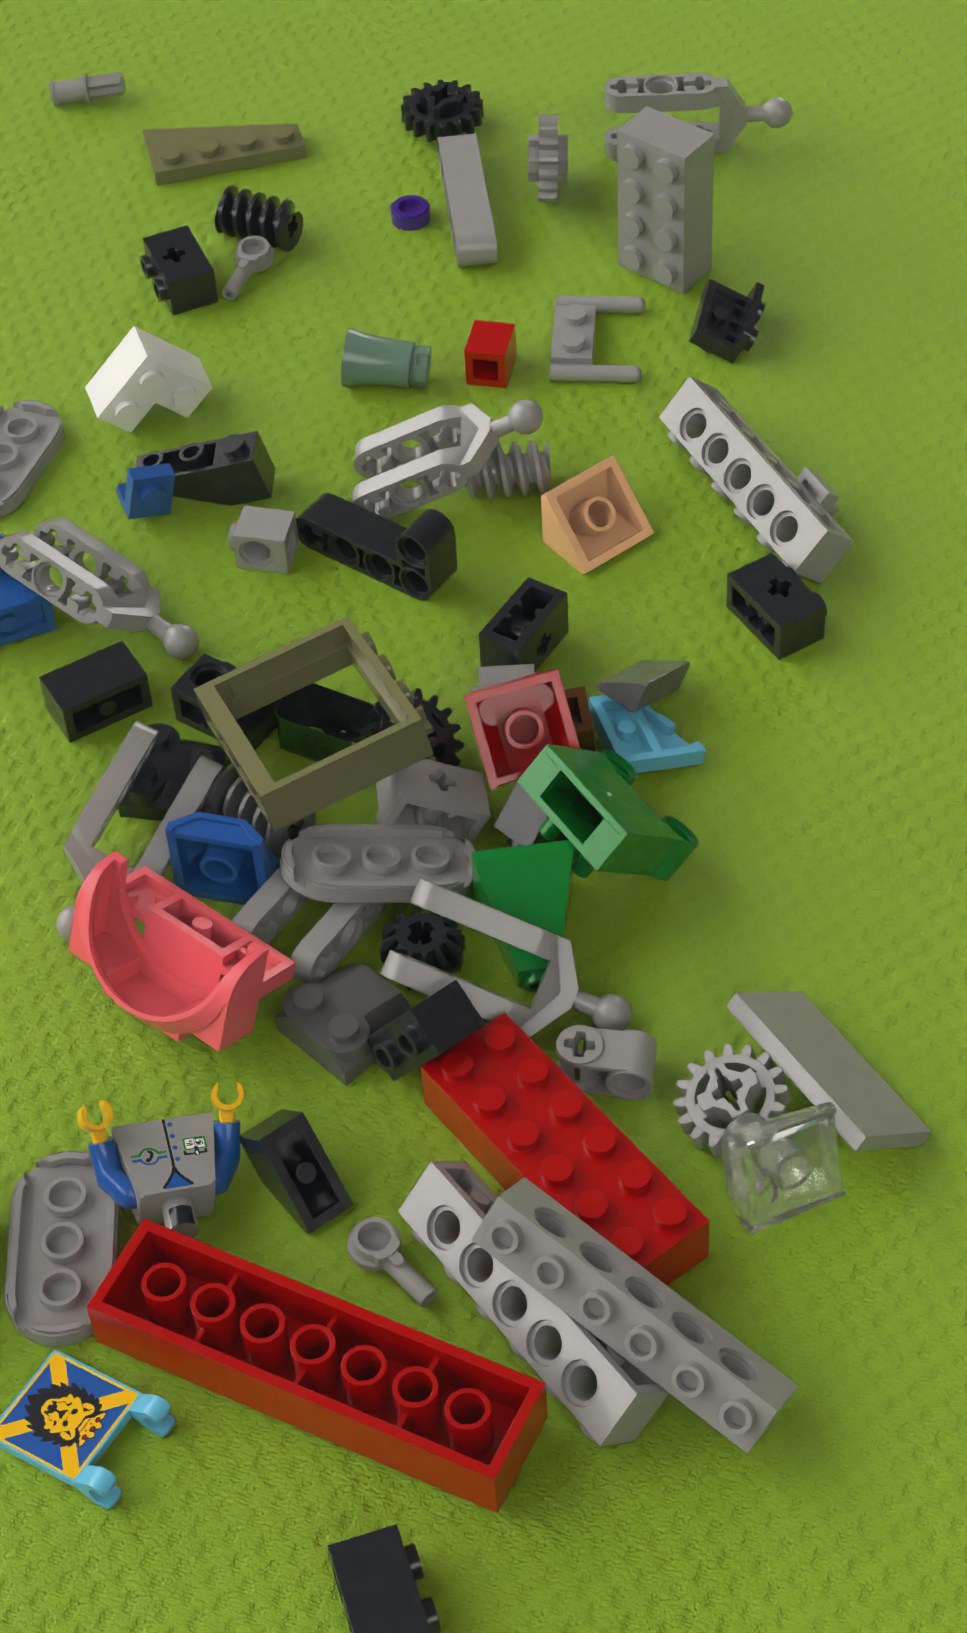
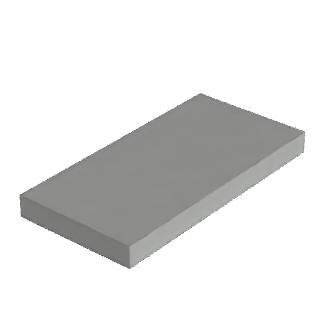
[727,991,931,1151]

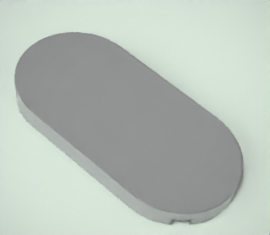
[0,400,65,518]
[280,824,477,903]
[5,1151,121,1347]

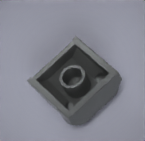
[275,964,411,1086]

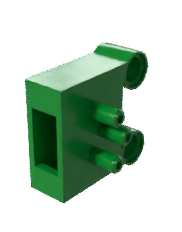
[517,744,699,881]

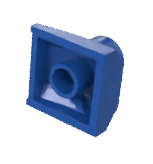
[165,812,280,905]

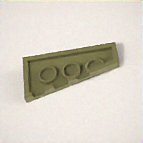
[142,124,306,186]

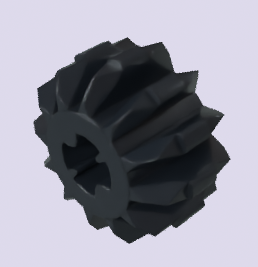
[379,906,466,991]

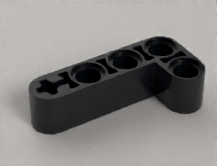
[296,493,458,601]

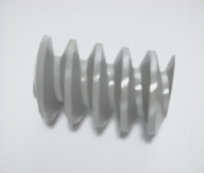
[464,439,551,499]

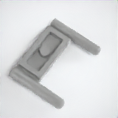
[549,296,646,382]

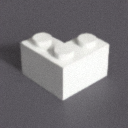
[85,326,213,433]

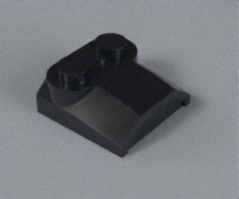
[118,723,231,821]

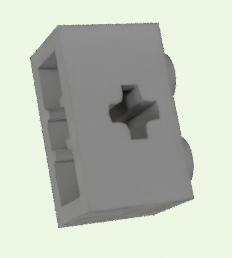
[376,759,490,843]

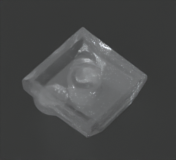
[721,1102,845,1235]

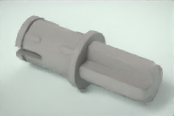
[49,72,126,106]

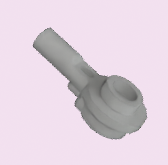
[222,236,275,301]
[347,1217,438,1307]

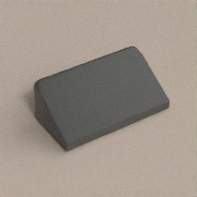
[597,660,690,712]

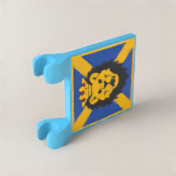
[0,1349,176,1510]

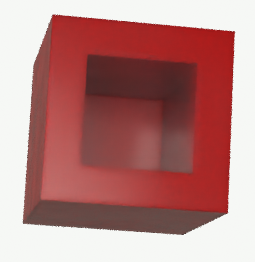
[464,320,517,388]

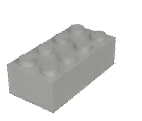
[617,106,714,294]

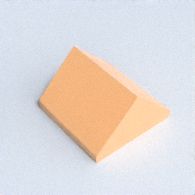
[541,455,654,575]

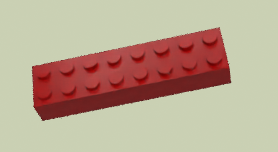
[86,1219,548,1513]

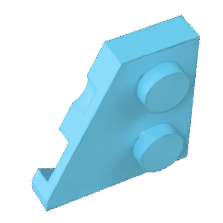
[588,695,706,773]

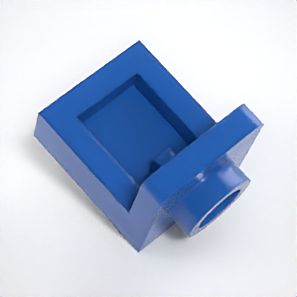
[116,463,175,520]

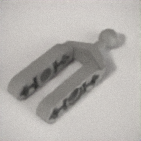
[604,73,792,162]
[352,399,544,519]
[0,517,199,659]
[56,720,223,942]
[232,809,388,984]
[380,878,633,1037]

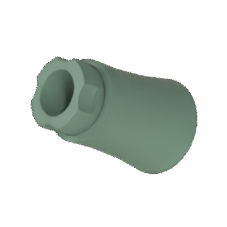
[341,327,432,388]

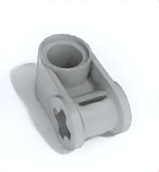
[556,1025,657,1100]

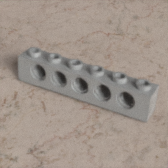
[659,377,854,583]
[398,1161,669,1446]
[471,1177,799,1454]

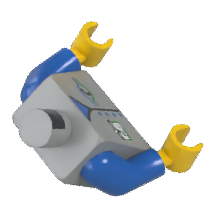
[77,1082,244,1238]

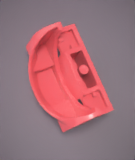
[68,851,296,1052]

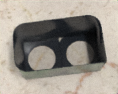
[275,683,375,762]

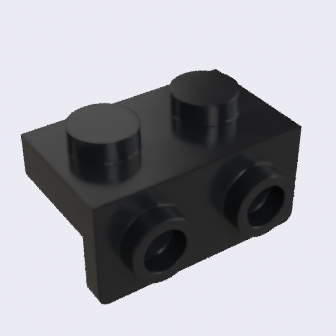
[689,279,766,363]

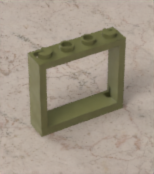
[194,616,434,832]

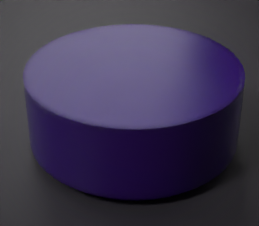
[391,195,430,231]

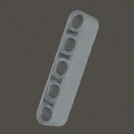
[437,133,498,267]

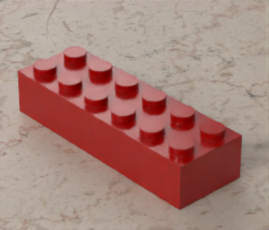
[421,1013,710,1286]

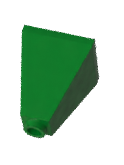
[471,840,574,992]

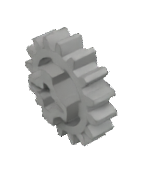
[528,114,568,202]
[674,1043,792,1159]

